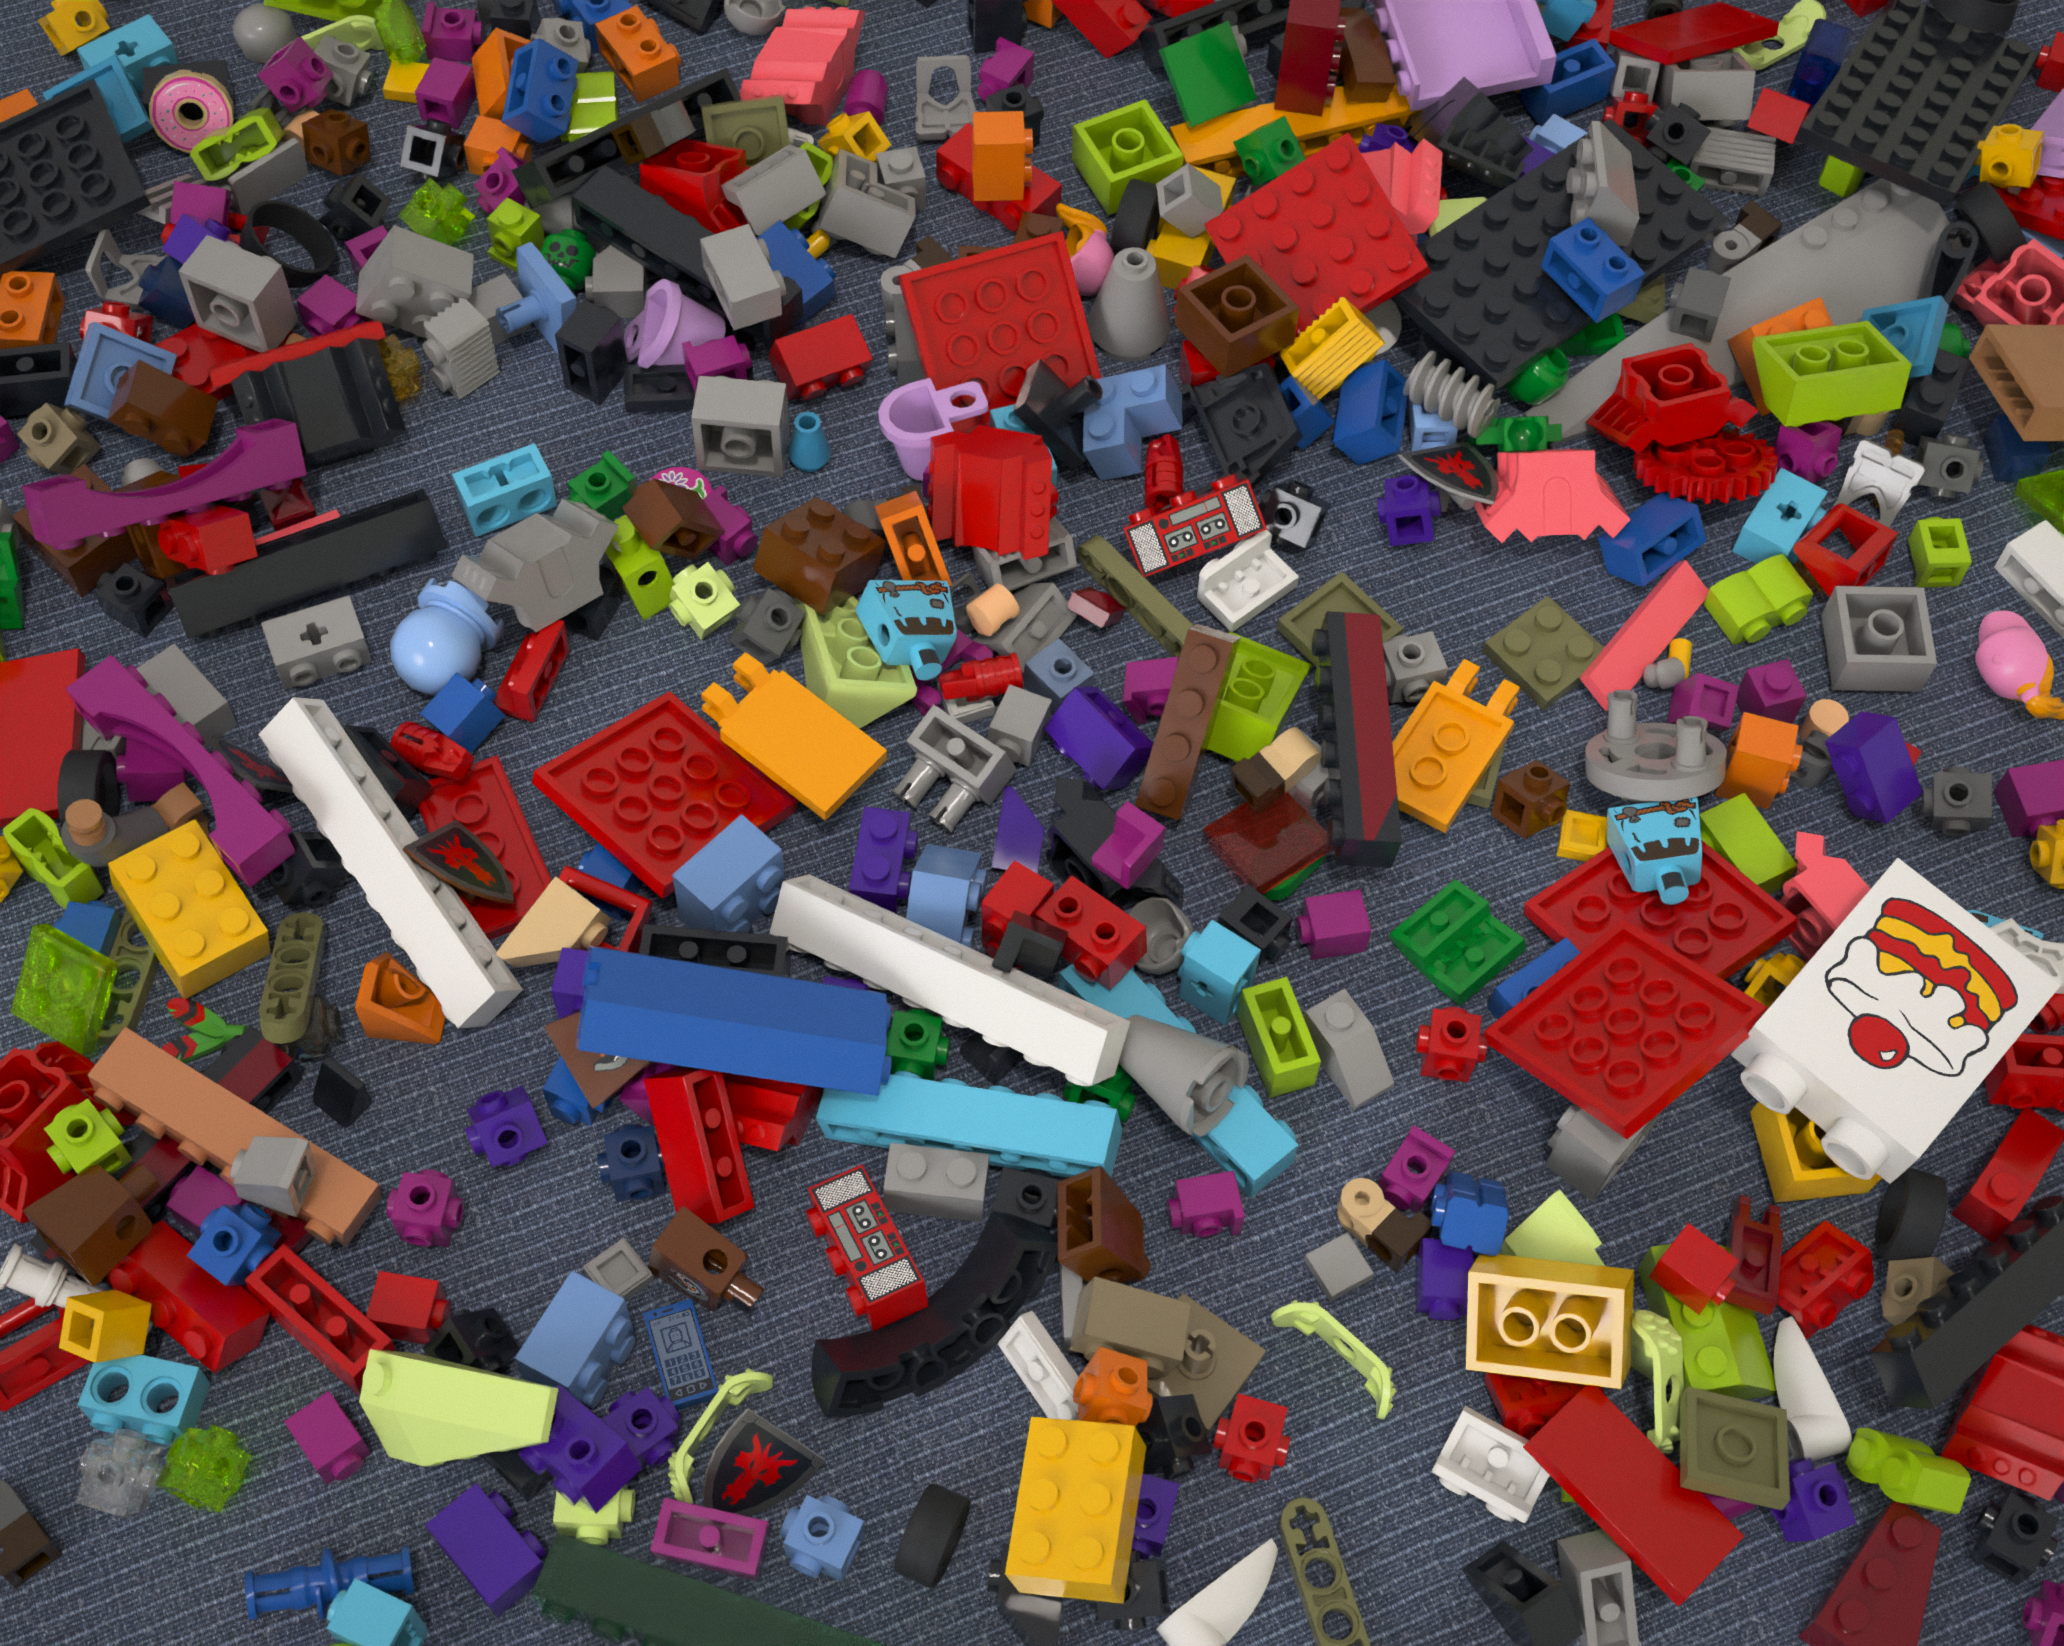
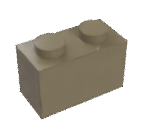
[1069,1277,1191,1378]

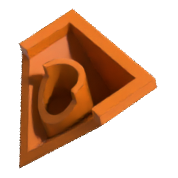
[355,951,445,1044]

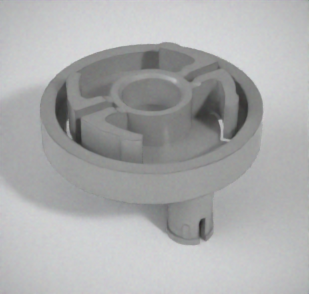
[1585,690,1727,803]

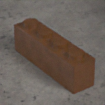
[1135,624,1241,820]

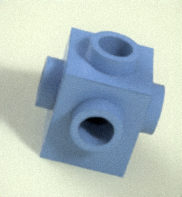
[780,1495,866,1582]

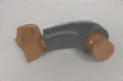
[61,782,210,867]

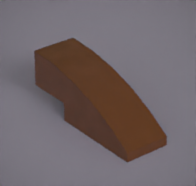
[1334,7,1396,103]

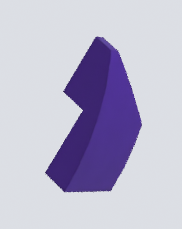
[991,786,1045,874]

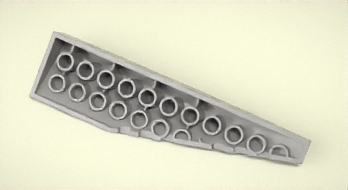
[1524,178,1975,447]

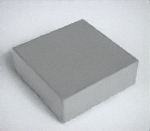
[1304,1232,1374,1302]
[583,1237,655,1301]

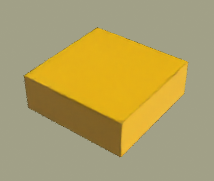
[382,59,430,103]
[1556,809,1607,862]

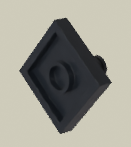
[1013,359,1103,471]

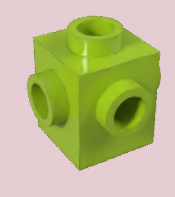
[44,1098,132,1175]

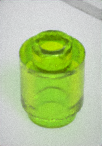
[374,0,427,64]

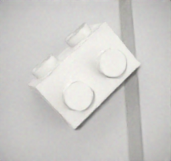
[1197,530,1299,632]
[1432,1406,1549,1523]

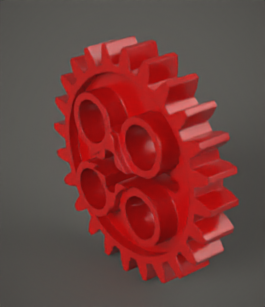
[1633,427,1778,504]

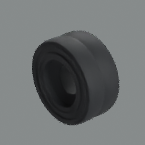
[894,1483,971,1588]

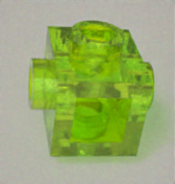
[398,178,476,246]
[155,1424,252,1513]

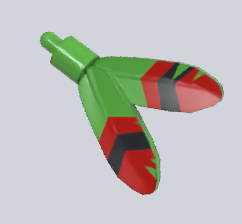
[160,998,249,1063]

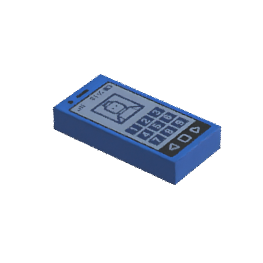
[643,1298,718,1411]

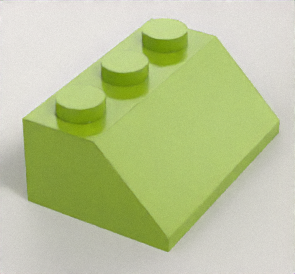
[1752,321,1912,427]
[1638,1244,1777,1400]

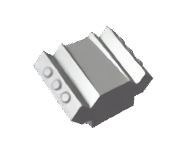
[451,499,619,632]

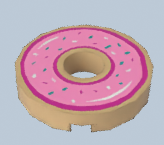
[149,70,234,153]

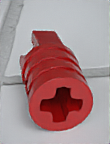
[1144,434,1184,513]
[938,652,1023,702]
[390,721,474,780]

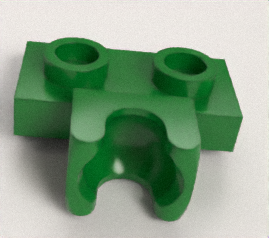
[1468,416,1562,452]

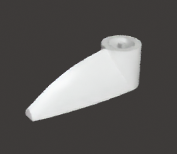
[1774,1316,1852,1461]
[1157,1538,1278,1646]

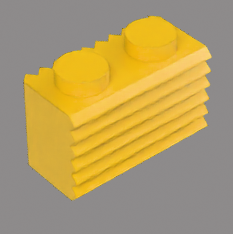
[1280,297,1385,400]

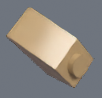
[495,876,611,968]

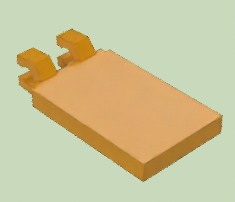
[701,652,887,821]
[1392,659,1520,834]

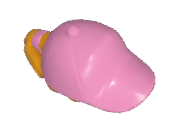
[1056,203,1114,296]
[1975,611,2064,720]

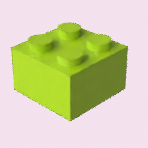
[1071,99,1184,215]

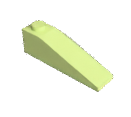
[794,596,917,728]
[1498,1190,1672,1385]

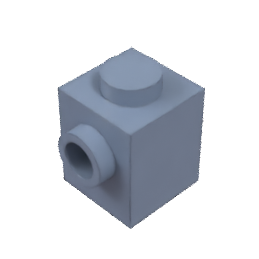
[1024,638,1095,715]

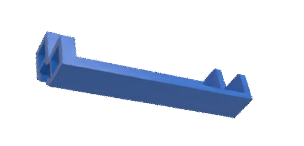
[575,945,891,1096]

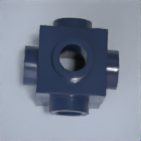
[597,1124,666,1202]

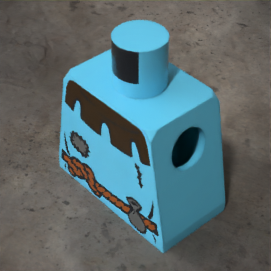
[855,580,957,680]
[1606,797,1702,905]

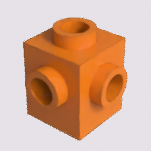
[1073,1346,1153,1427]

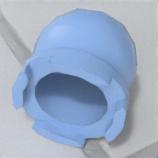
[390,578,505,696]

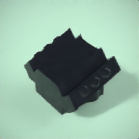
[1402,77,1533,188]
[231,338,406,472]
[1046,777,1184,911]

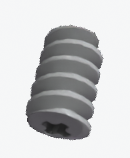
[1403,350,1501,438]

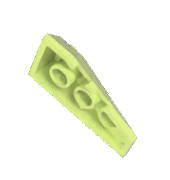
[359,1349,559,1467]

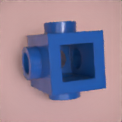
[187,1202,282,1286]

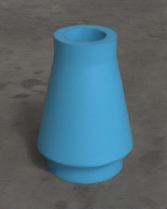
[788,412,831,472]

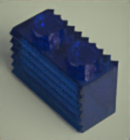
[1786,18,1854,106]

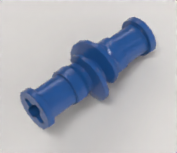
[245,1545,414,1621]

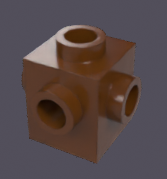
[302,109,371,176]
[1491,760,1570,839]

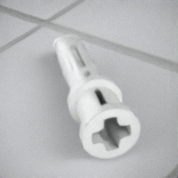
[0,1244,153,1335]

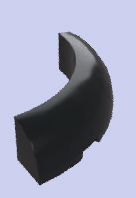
[811,1211,1058,1417]

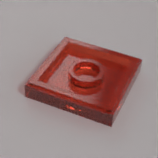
[1203,792,1335,895]

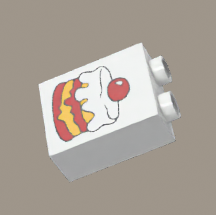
[1731,858,2062,1184]

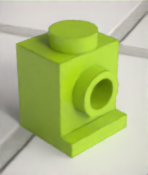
[487,197,545,273]
[1908,517,1972,587]

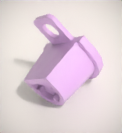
[624,279,726,369]
[878,378,989,481]

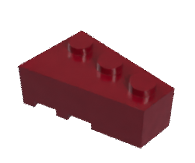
[1274,0,1347,116]
[1798,1500,1942,1646]

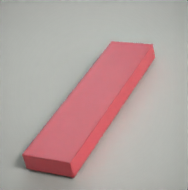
[1579,560,1709,711]

